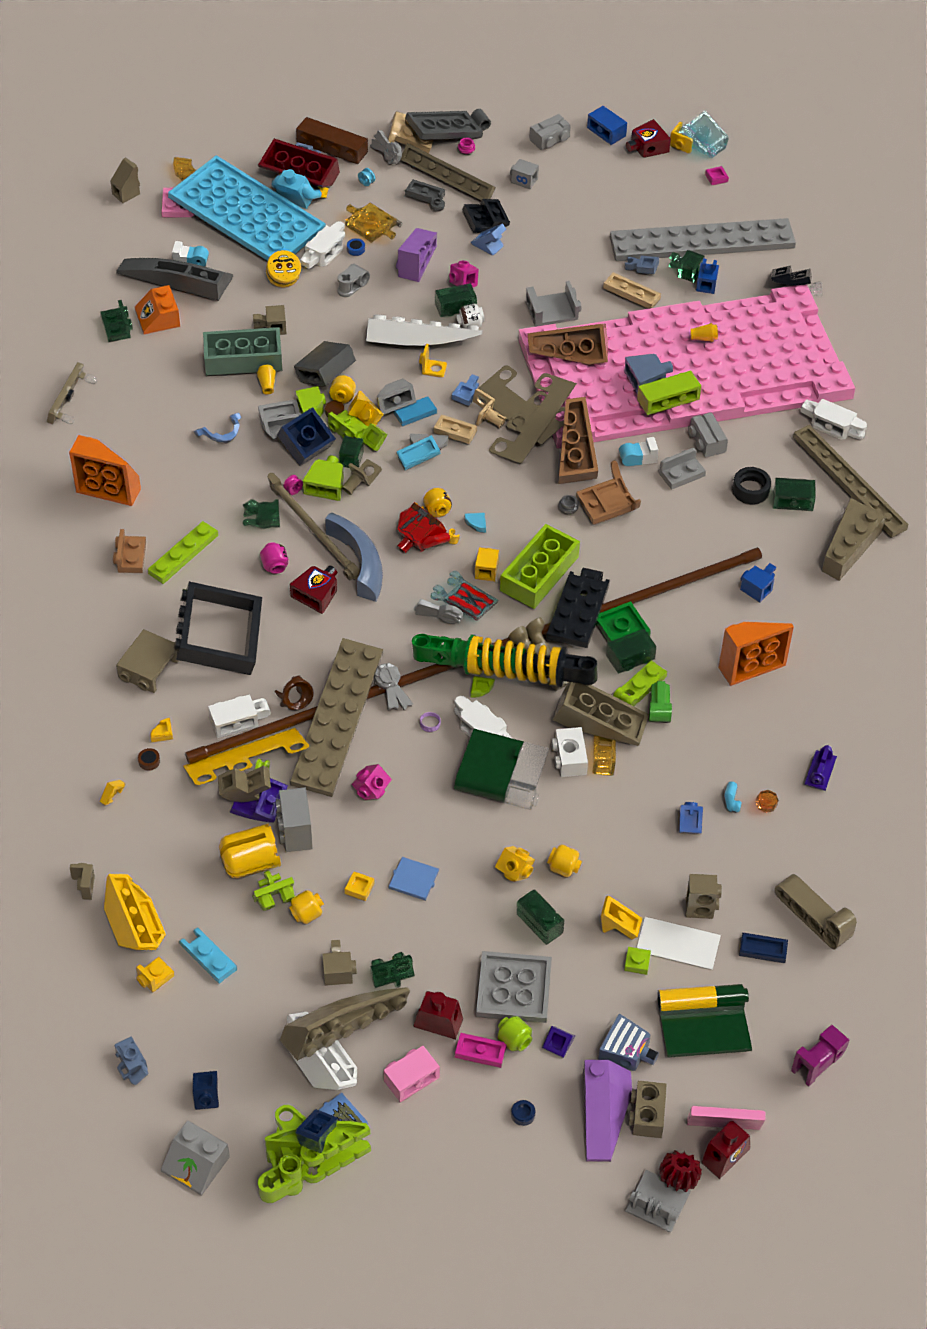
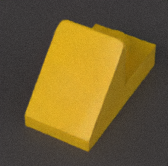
[348,391,384,426]
[601,895,643,939]

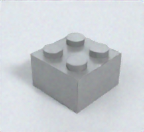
[276,787,313,852]

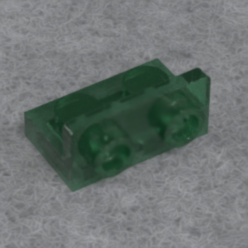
[100,300,133,342]

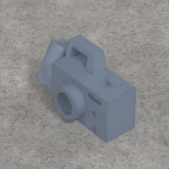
[114,1036,149,1085]

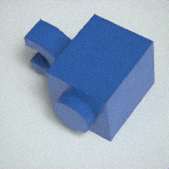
[696,258,719,294]
[740,563,776,603]

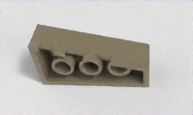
[822,498,886,581]

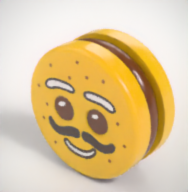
[266,250,301,288]

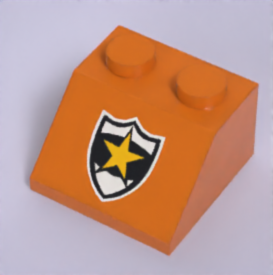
[135,285,180,334]

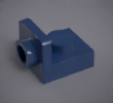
[193,1071,219,1110]

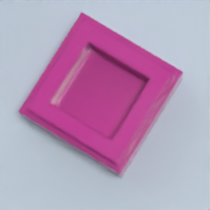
[705,166,729,185]

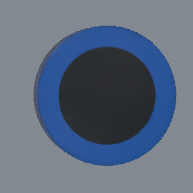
[347,238,365,256]

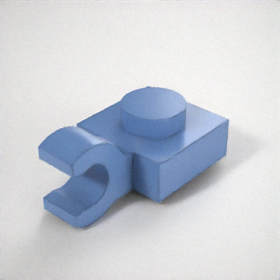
[452,374,479,406]

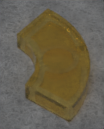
[173,157,196,181]

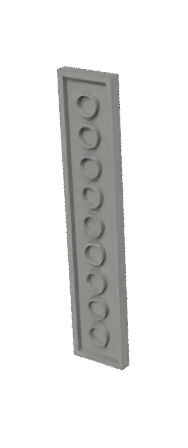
[610,218,796,261]

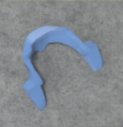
[194,413,241,443]

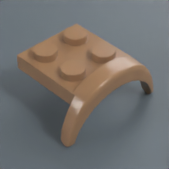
[576,460,641,525]

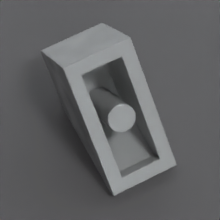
[376,378,416,414]

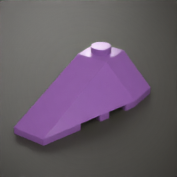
[583,1060,632,1162]

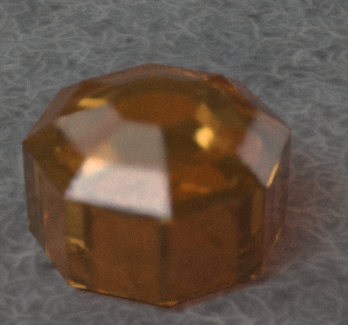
[756,790,779,813]

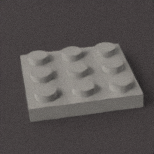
[476,951,552,1023]

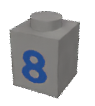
[510,159,539,189]

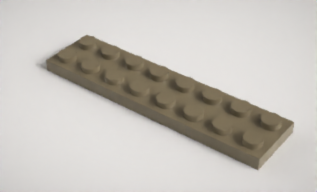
[290,638,383,797]

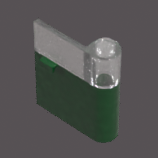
[454,729,549,810]

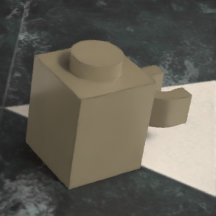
[253,305,287,335]
[323,940,357,986]

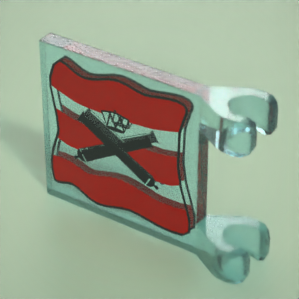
[430,571,498,621]

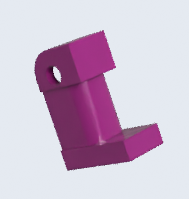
[791,1024,850,1087]

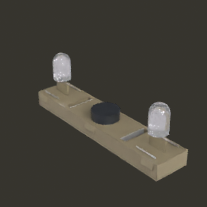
[47,362,97,424]

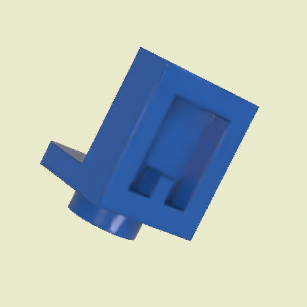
[679,802,703,834]

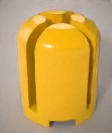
[219,823,281,879]

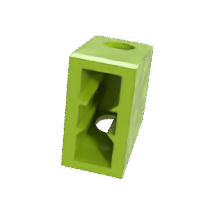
[303,455,344,501]

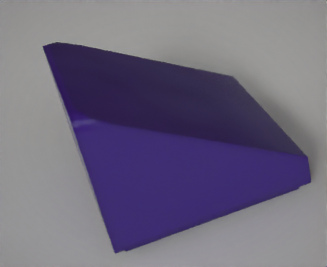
[542,1026,575,1058]

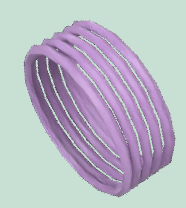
[420,712,441,732]

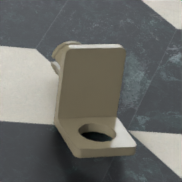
[342,459,382,495]

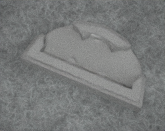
[410,434,449,449]

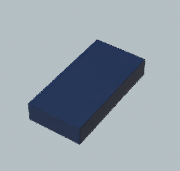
[739,932,788,963]

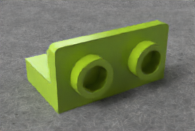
[328,409,368,447]

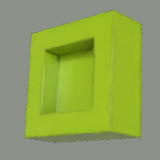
[361,423,388,451]
[624,947,651,975]

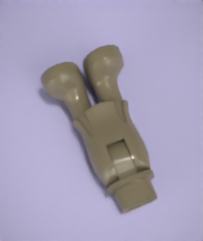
[508,617,569,691]

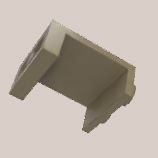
[116,629,179,693]

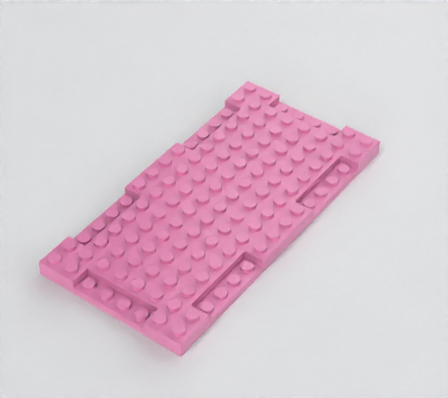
[518,284,855,448]

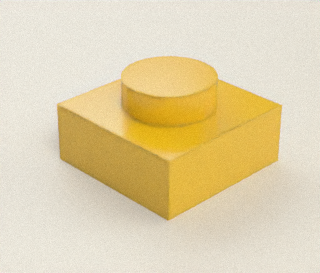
[345,871,375,901]

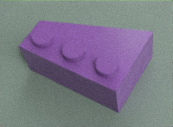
[396,228,437,282]

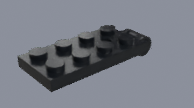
[547,567,610,648]

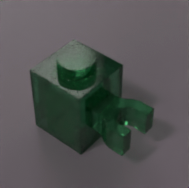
[669,250,705,283]

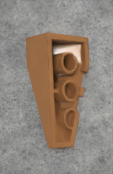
[527,324,608,364]

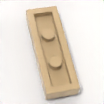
[603,272,661,309]

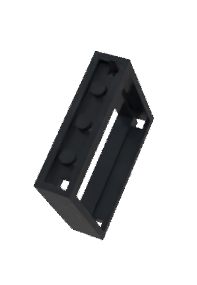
[174,581,262,675]

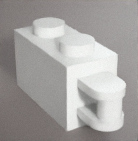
[208,694,271,738]

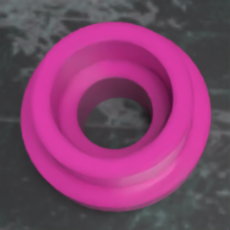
[458,138,475,154]

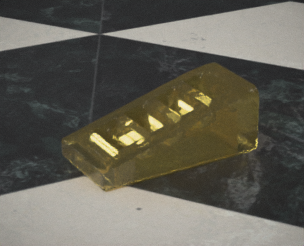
[592,735,616,776]

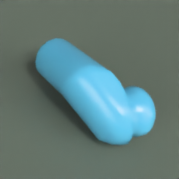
[724,781,742,812]

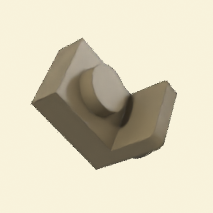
[70,863,95,900]

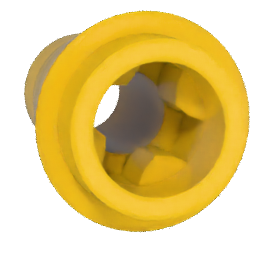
[691,323,718,342]
[257,365,276,395]

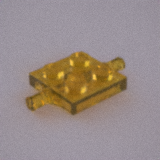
[345,202,397,243]

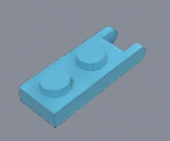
[179,927,237,984]

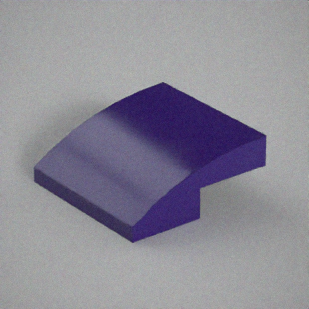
[230,778,288,823]

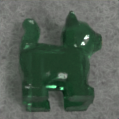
[243,499,280,529]

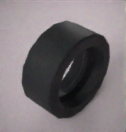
[732,467,771,505]

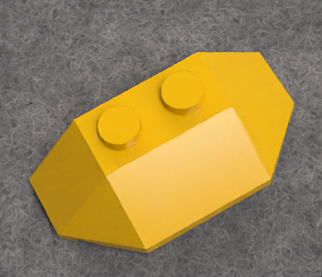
[104,874,166,950]

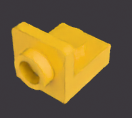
[136,957,174,992]

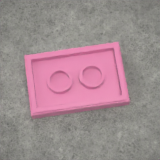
[687,1106,766,1130]

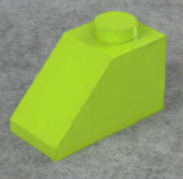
[295,386,326,417]

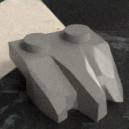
[258,399,301,439]

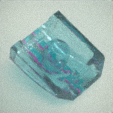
[678,111,729,158]

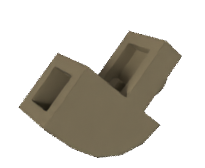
[218,766,271,802]

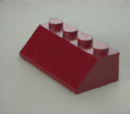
[258,138,340,187]

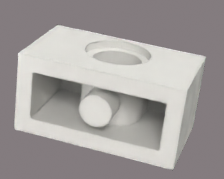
[552,727,588,777]

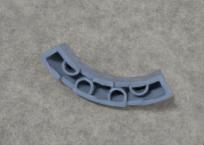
[325,512,383,602]

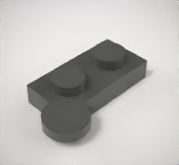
[405,179,445,211]

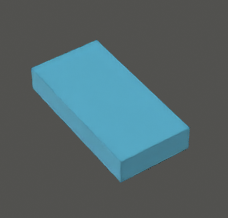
[396,435,441,470]

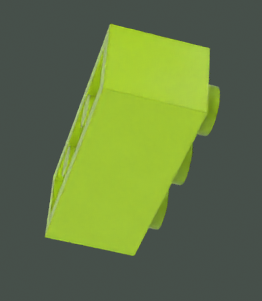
[637,370,701,415]

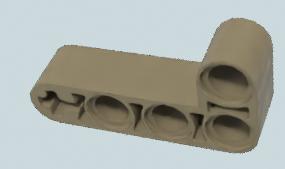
[775,874,857,949]

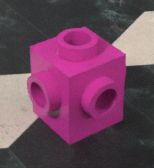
[449,260,479,289]
[352,764,392,800]

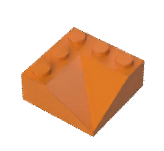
[69,435,141,506]
[718,622,794,686]

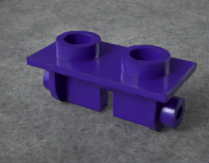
[805,745,837,791]

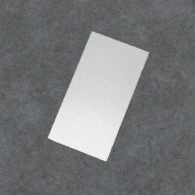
[637,917,721,970]

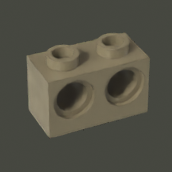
[686,874,722,919]
[629,1080,667,1138]

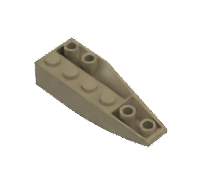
[280,987,410,1061]

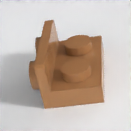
[113,529,146,573]

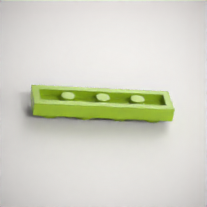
[147,521,218,584]

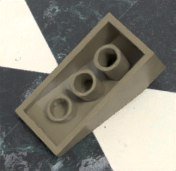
[553,682,649,746]

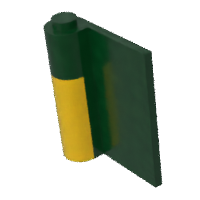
[657,984,752,1058]

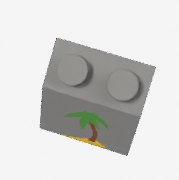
[161,1120,230,1196]

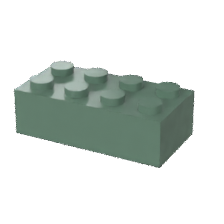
[203,327,283,375]

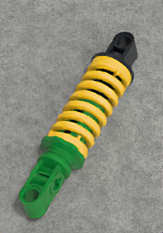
[412,634,598,688]

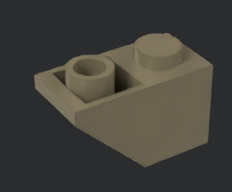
[110,157,140,203]

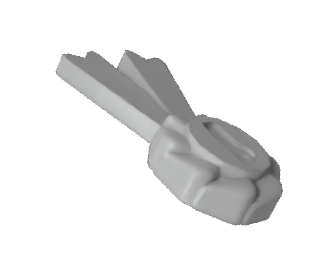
[370,130,402,164]
[414,599,463,624]
[374,663,413,710]

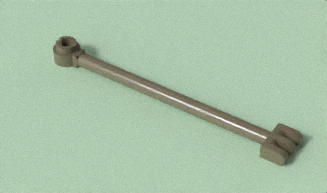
[267,473,360,581]

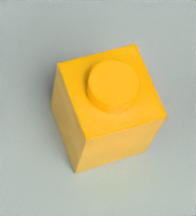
[475,547,499,582]

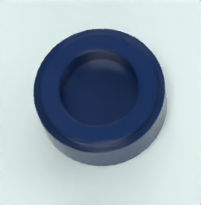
[511,1100,536,1126]

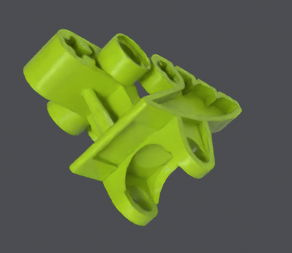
[258,1105,371,1203]

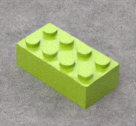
[500,524,580,609]

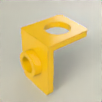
[670,122,693,154]
[419,344,447,377]

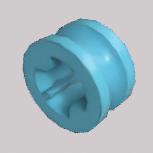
[358,168,376,186]

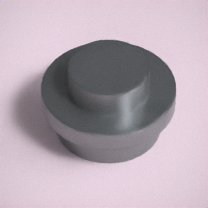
[559,495,579,514]

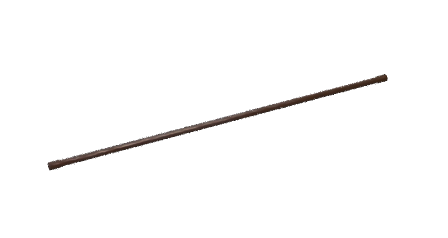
[185,547,762,765]

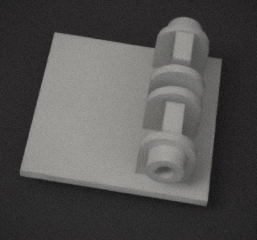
[625,1170,691,1233]

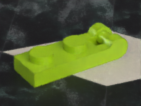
[613,660,667,706]

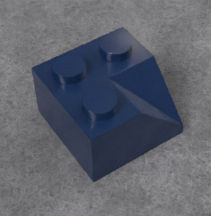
[277,407,336,466]

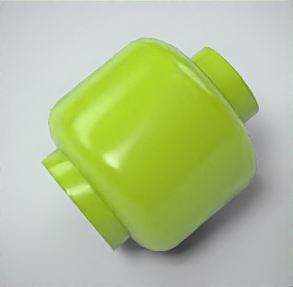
[497,1016,532,1052]

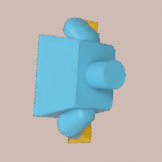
[271,169,329,209]

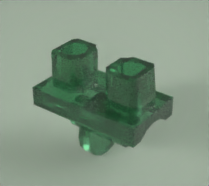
[370,952,415,988]

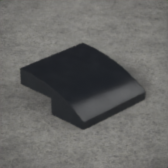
[462,199,510,233]
[771,265,812,285]

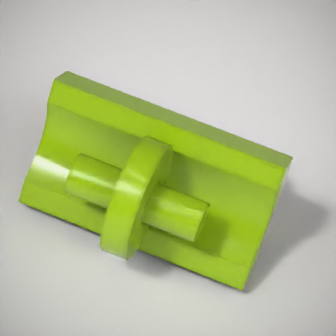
[252,870,295,911]

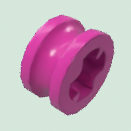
[283,475,303,495]

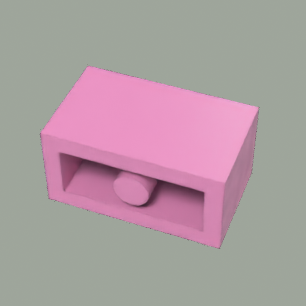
[384,1046,440,1102]

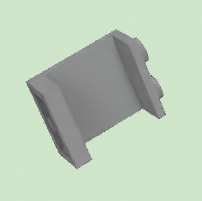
[526,281,581,327]

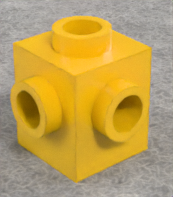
[495,846,535,882]

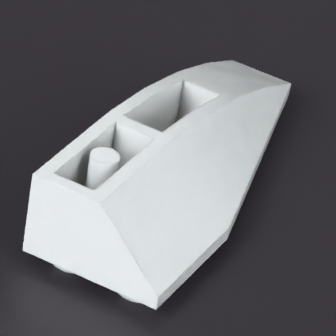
[366,314,483,346]

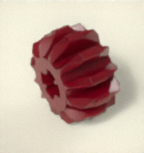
[659,1150,702,1192]

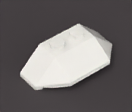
[287,1012,357,1090]

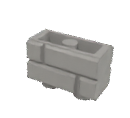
[529,114,570,150]
[688,412,728,457]

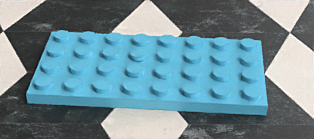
[168,155,326,261]

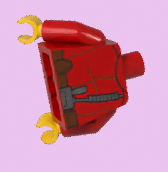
[397,502,460,554]

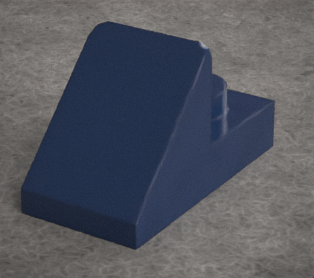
[296,1109,338,1153]

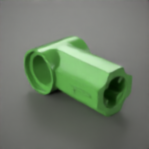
[649,681,672,722]

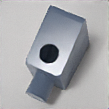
[624,354,673,395]

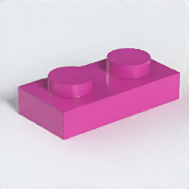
[455,1033,507,1068]

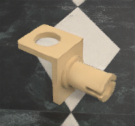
[472,388,506,428]

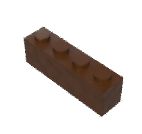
[296,117,368,164]

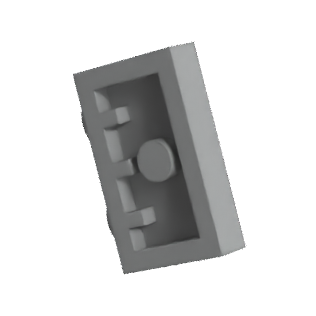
[659,448,706,490]

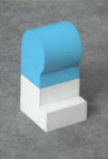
[172,241,209,266]
[619,437,659,466]

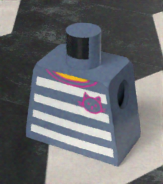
[598,1014,659,1071]

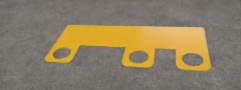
[183,728,309,785]

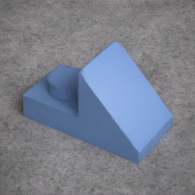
[471,223,506,255]

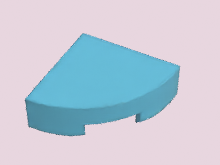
[464,513,486,532]

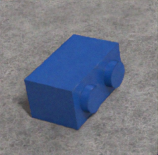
[587,106,627,145]

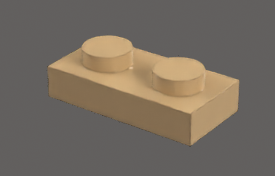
[434,414,477,444]

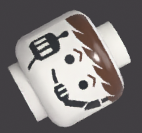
[456,304,485,328]

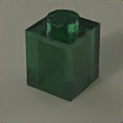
[339,436,364,468]

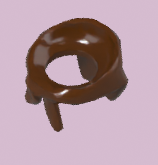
[275,675,314,711]

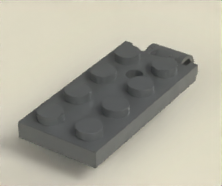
[405,109,491,140]

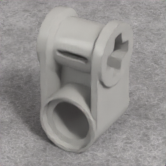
[337,264,370,297]

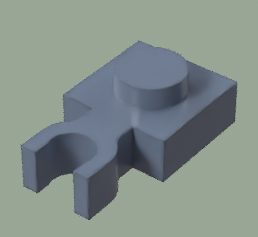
[625,256,659,274]

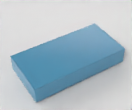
[394,396,437,426]

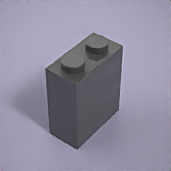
[294,341,356,386]

